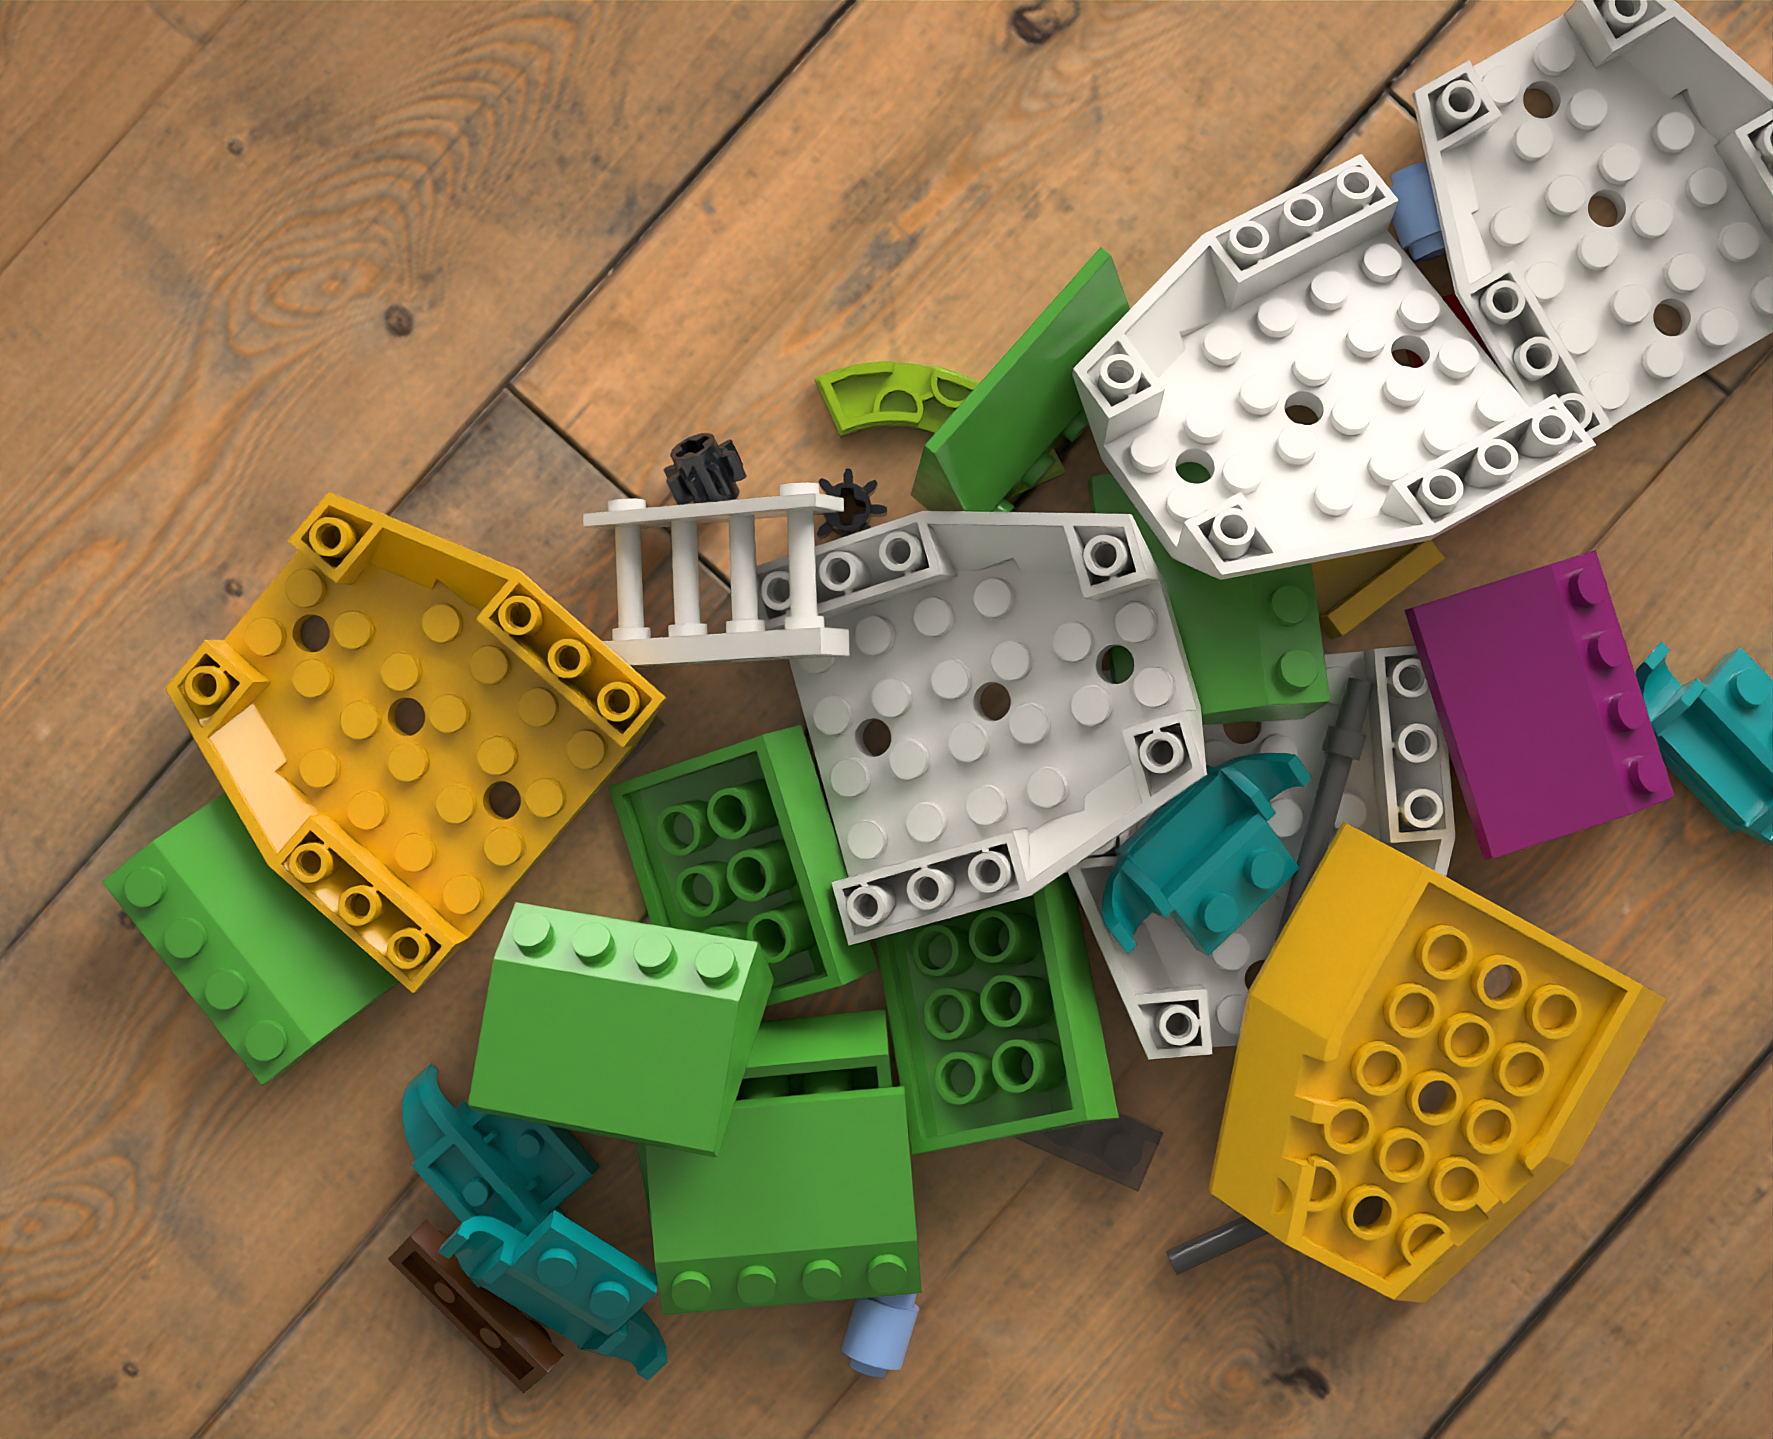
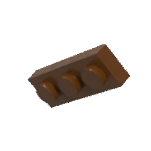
[388,1219,564,1394]

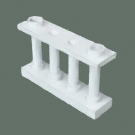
[583,483,850,669]

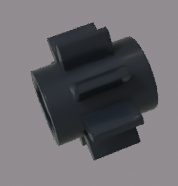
[664,433,747,505]
[813,468,887,540]

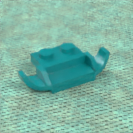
[1635,641,1773,845]
[1102,753,1313,956]
[402,1063,600,1236]
[438,1210,668,1381]

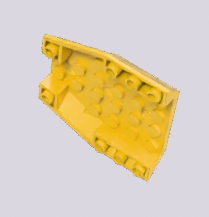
[165,492,667,993]
[1208,821,1667,1303]

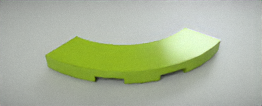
[814,361,1066,500]

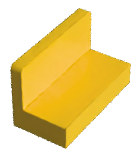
[1311,540,1445,639]

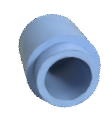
[1389,162,1446,263]
[841,1294,919,1378]

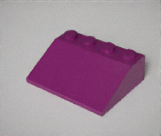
[1404,550,1675,860]

